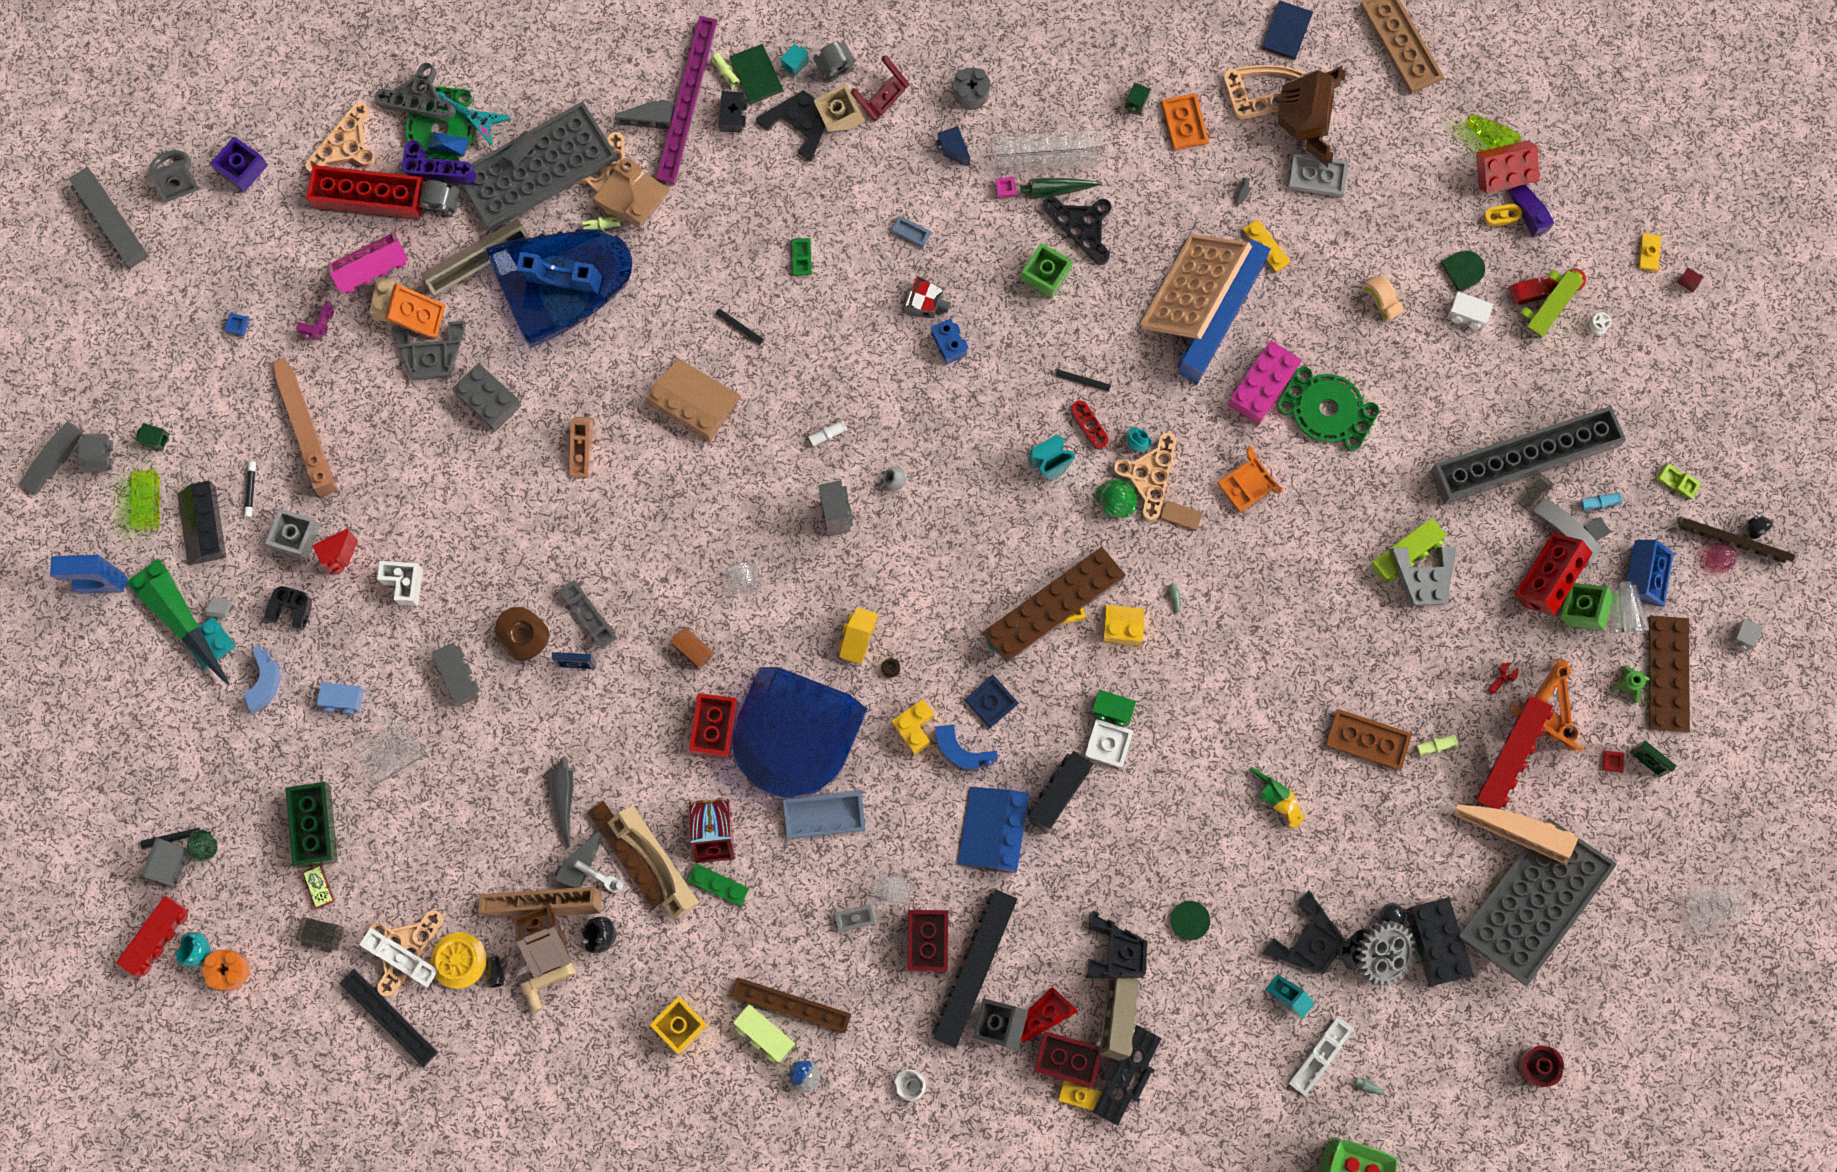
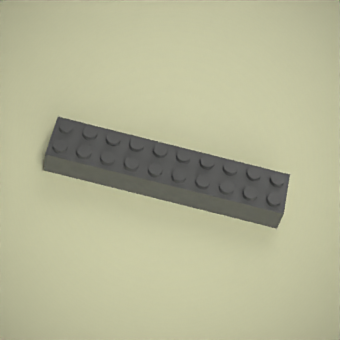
[1430,406,1626,505]

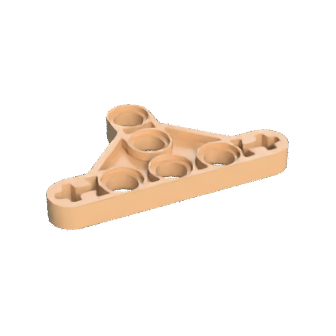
[306,103,375,174]
[577,132,625,217]
[1114,433,1176,522]
[368,910,443,997]

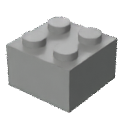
[265,508,321,560]

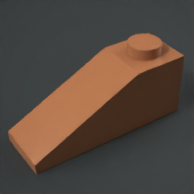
[569,416,593,477]

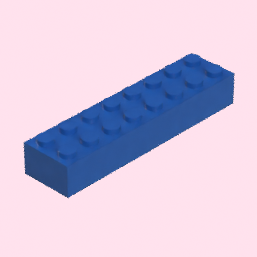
[1177,239,1271,384]

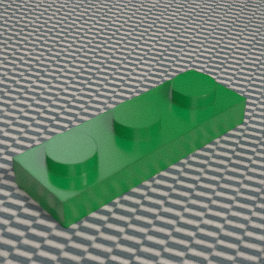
[687,863,749,907]

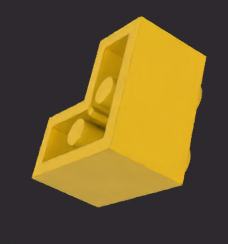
[838,607,879,664]
[891,699,935,756]

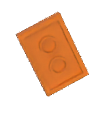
[1160,93,1209,151]
[385,284,445,340]

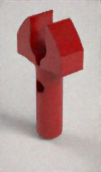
[1488,662,1518,694]

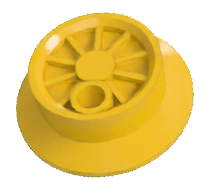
[430,932,487,989]

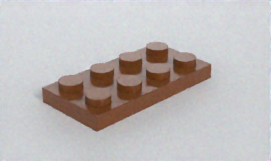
[1325,709,1412,771]

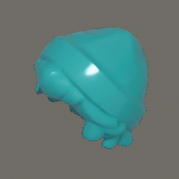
[175,932,211,967]

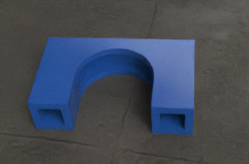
[516,252,602,294]
[50,555,128,594]

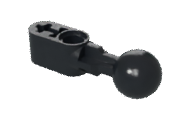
[1338,903,1405,970]

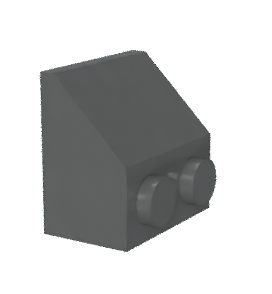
[141,838,191,887]

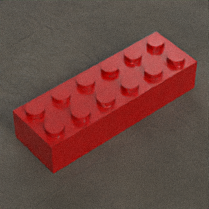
[306,165,423,220]

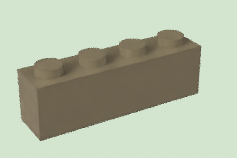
[1099,978,1139,1061]

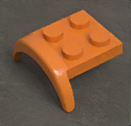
[1217,446,1284,513]

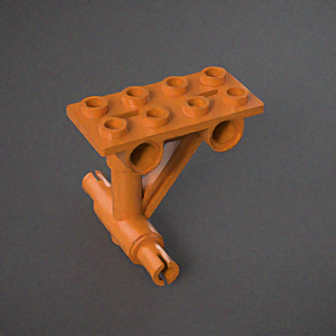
[1510,658,1583,752]

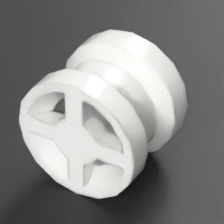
[1589,312,1611,334]

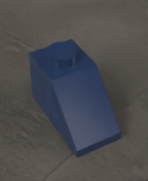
[935,126,970,166]

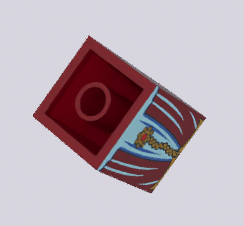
[689,798,735,863]

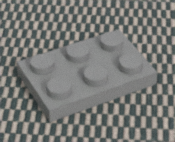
[1288,153,1348,198]

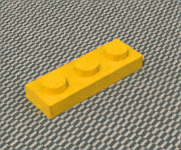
[1242,219,1291,273]

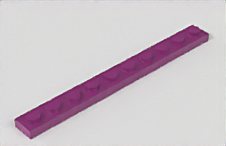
[656,16,718,185]

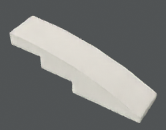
[1289,1016,1354,1096]

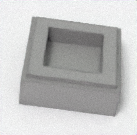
[206,597,232,618]

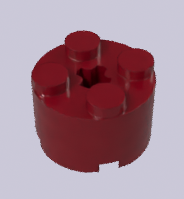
[1517,1045,1564,1088]

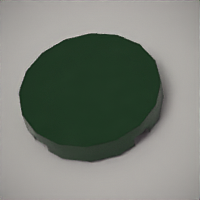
[1170,901,1211,941]

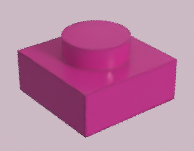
[996,177,1016,198]

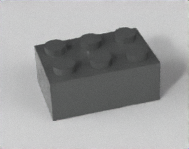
[452,363,522,432]
[818,480,853,536]

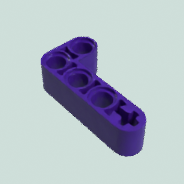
[402,140,476,184]

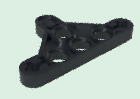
[1043,196,1112,265]

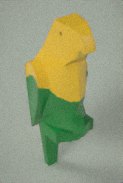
[1249,767,1305,828]

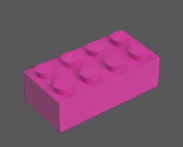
[1228,340,1302,425]

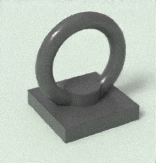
[148,150,199,203]

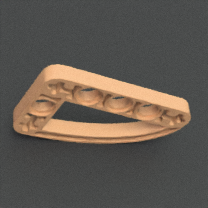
[1224,65,1305,120]

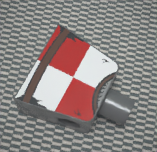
[905,276,951,318]

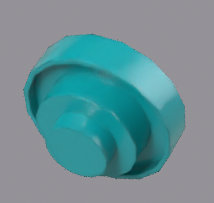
[1125,427,1152,452]

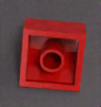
[312,528,358,574]

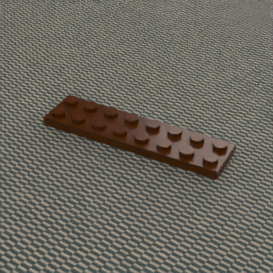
[983,547,1126,664]

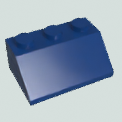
[1625,539,1674,607]

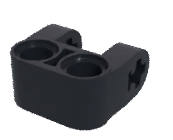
[264,586,312,630]

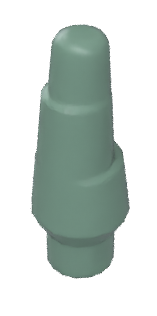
[1169,584,1181,613]
[1354,1077,1384,1095]

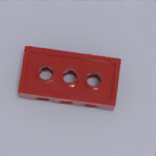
[1514,533,1593,615]

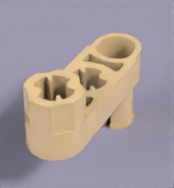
[520,954,577,1013]

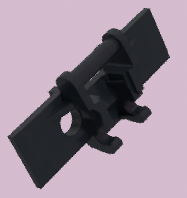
[1093,1024,1162,1126]

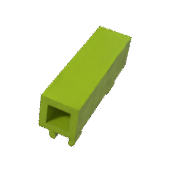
[1520,269,1584,337]

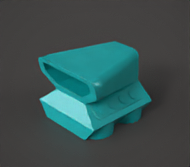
[1027,435,1075,481]

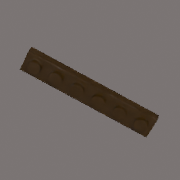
[1678,516,1795,563]

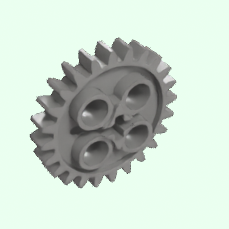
[1356,921,1416,986]

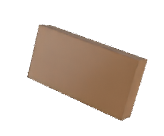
[1160,500,1203,531]

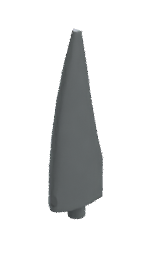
[548,758,574,847]

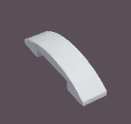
[359,928,438,988]

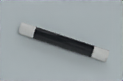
[244,461,256,518]

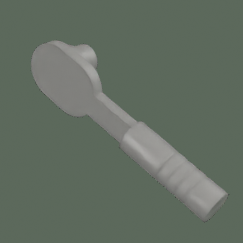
[573,859,623,893]

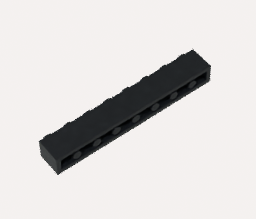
[932,889,1018,1049]

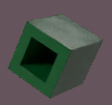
[1124,82,1151,115]
[136,423,170,452]

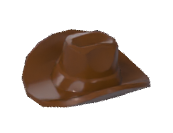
[495,607,550,661]

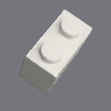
[1447,292,1493,330]

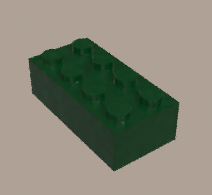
[285,782,338,869]

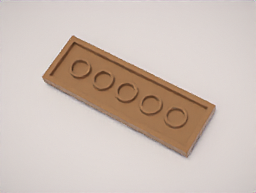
[1360,0,1444,94]

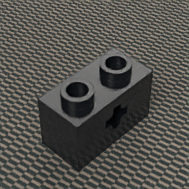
[719,91,747,133]

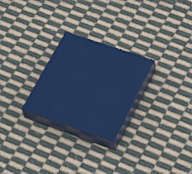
[551,652,596,669]
[964,675,1019,729]

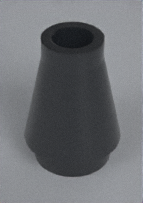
[486,957,506,988]

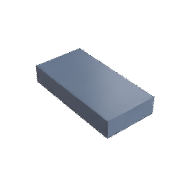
[890,216,932,248]

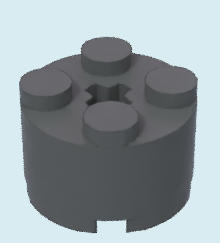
[813,40,855,82]
[953,68,990,110]
[419,180,460,217]
[78,433,114,472]

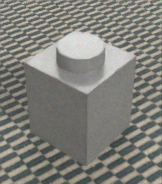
[1730,619,1763,651]

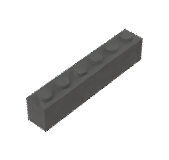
[68,167,149,268]

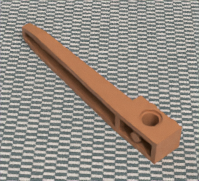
[274,358,338,497]

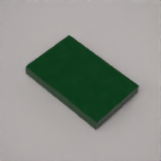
[729,44,784,104]

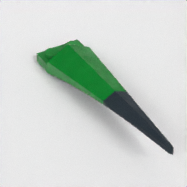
[127,558,229,685]

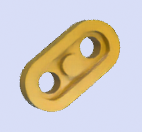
[1484,204,1522,227]

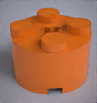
[203,949,249,991]

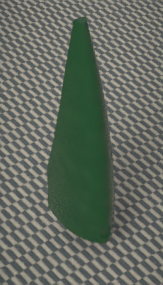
[1020,178,1102,199]

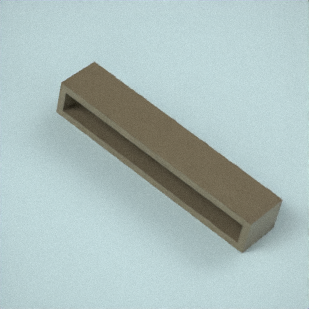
[421,219,531,296]

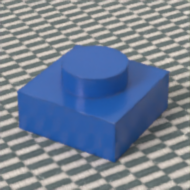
[224,313,250,336]

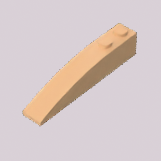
[1454,805,1578,865]

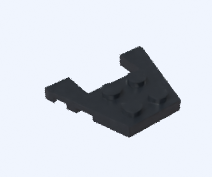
[756,90,826,162]
[1263,890,1346,974]
[1085,911,1148,978]

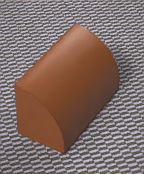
[670,628,715,670]

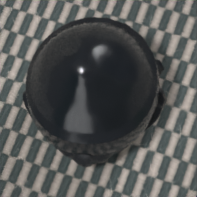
[582,916,617,954]

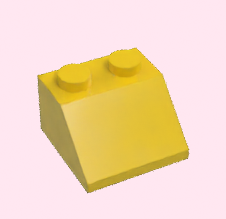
[1102,605,1144,646]

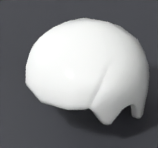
[894,1069,926,1101]

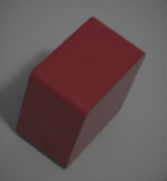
[1677,268,1704,292]

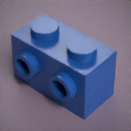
[931,318,969,365]

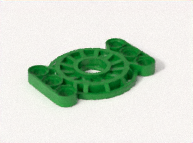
[405,87,475,173]
[1277,366,1379,451]

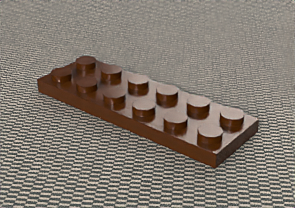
[1649,615,1690,733]

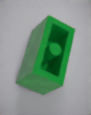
[1091,689,1136,727]

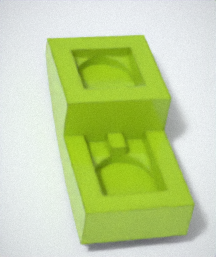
[1656,463,1701,499]

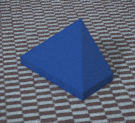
[428,132,469,157]

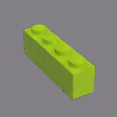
[1369,518,1447,583]

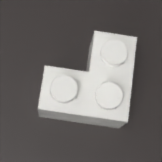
[377,561,423,606]

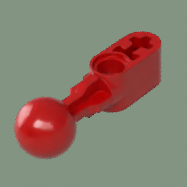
[1509,268,1586,306]

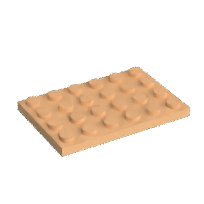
[1140,234,1252,339]

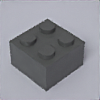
[972,998,1028,1050]

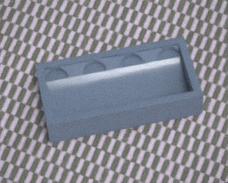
[783,790,865,839]

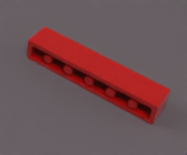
[1477,693,1555,809]

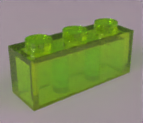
[129,470,160,531]

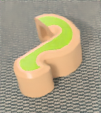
[1362,275,1403,321]

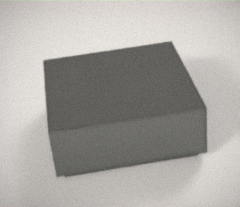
[1584,516,1611,541]

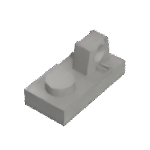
[835,904,877,932]

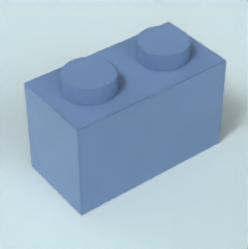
[317,682,363,715]

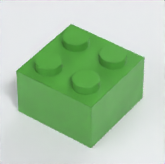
[1021,243,1073,299]
[1560,583,1614,631]

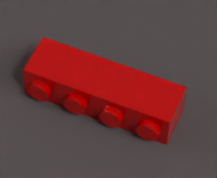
[116,896,189,978]

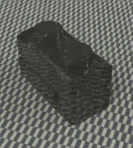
[296,917,345,953]

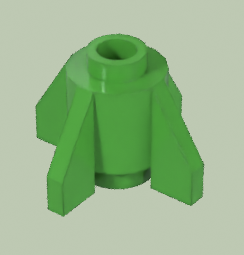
[1611,665,1650,703]

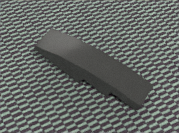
[19,421,83,495]

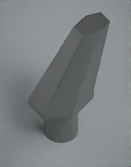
[1235,177,1252,204]

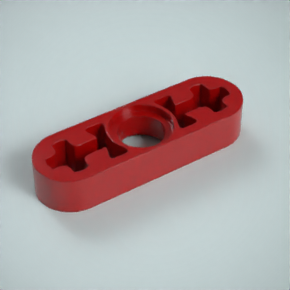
[1071,400,1109,450]

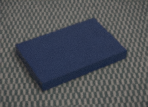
[1261,0,1313,60]

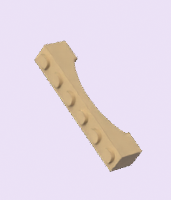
[608,806,699,920]

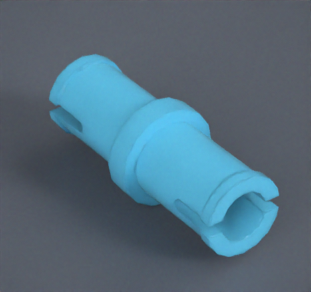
[1581,492,1622,511]

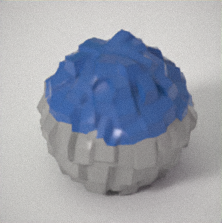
[788,1060,821,1093]

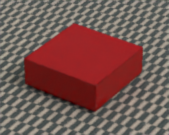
[1602,750,1624,773]

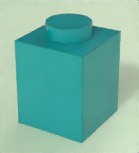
[780,43,809,77]

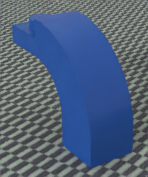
[935,724,998,771]

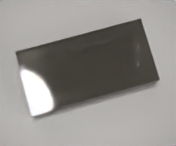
[1515,473,1555,513]

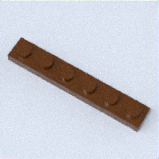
[587,800,664,909]
[731,977,852,1034]

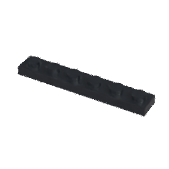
[339,969,439,1067]

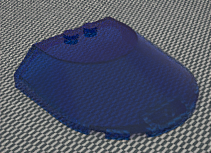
[732,667,867,798]

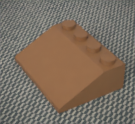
[646,359,741,442]

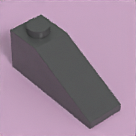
[615,100,674,129]
[555,832,603,888]

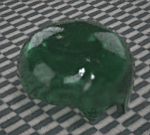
[187,829,218,862]

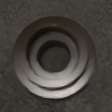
[881,658,900,678]

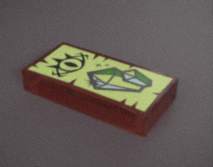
[302,865,335,910]

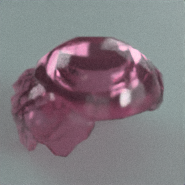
[1707,544,1737,573]

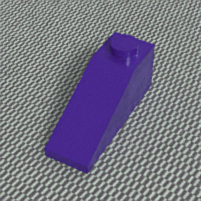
[1508,184,1554,237]

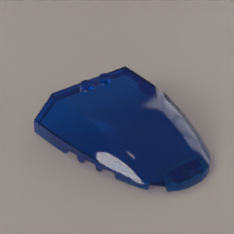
[486,229,633,348]

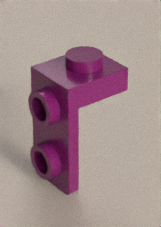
[295,300,334,340]

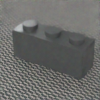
[432,643,480,707]

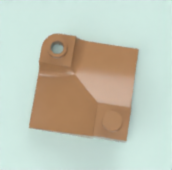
[593,159,670,229]

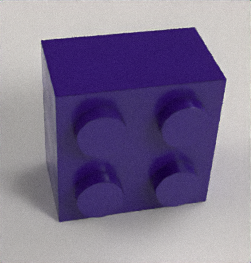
[210,137,268,193]

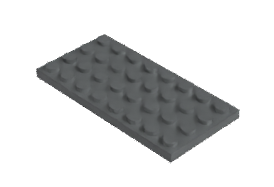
[463,101,618,231]
[1458,818,1617,987]

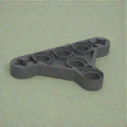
[374,63,456,120]

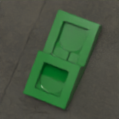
[792,238,812,276]

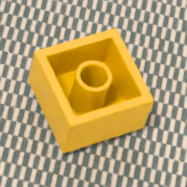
[650,996,709,1055]

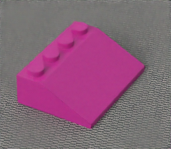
[328,232,409,294]

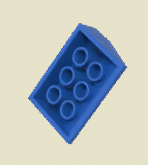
[958,786,1029,873]

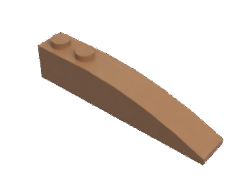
[478,887,602,917]

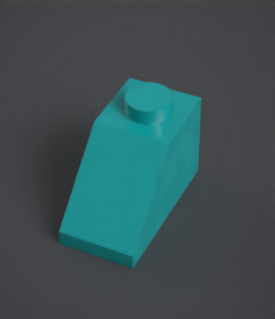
[1266,974,1315,1019]

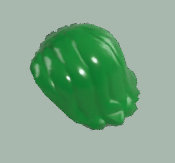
[1096,479,1138,518]

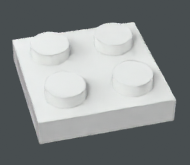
[1085,719,1133,769]

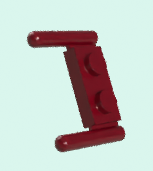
[850,55,910,122]

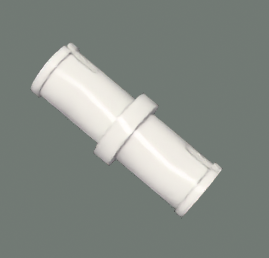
[808,420,847,447]

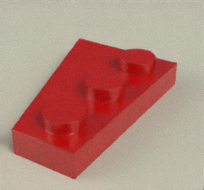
[1021,987,1078,1043]

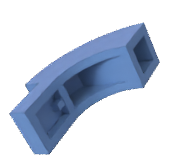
[243,646,280,713]

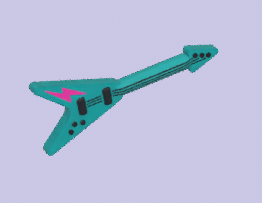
[437,92,511,145]

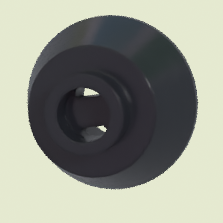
[1747,515,1773,539]

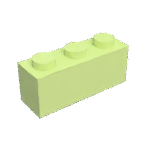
[733,1004,796,1063]

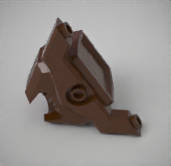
[1278,65,1346,168]

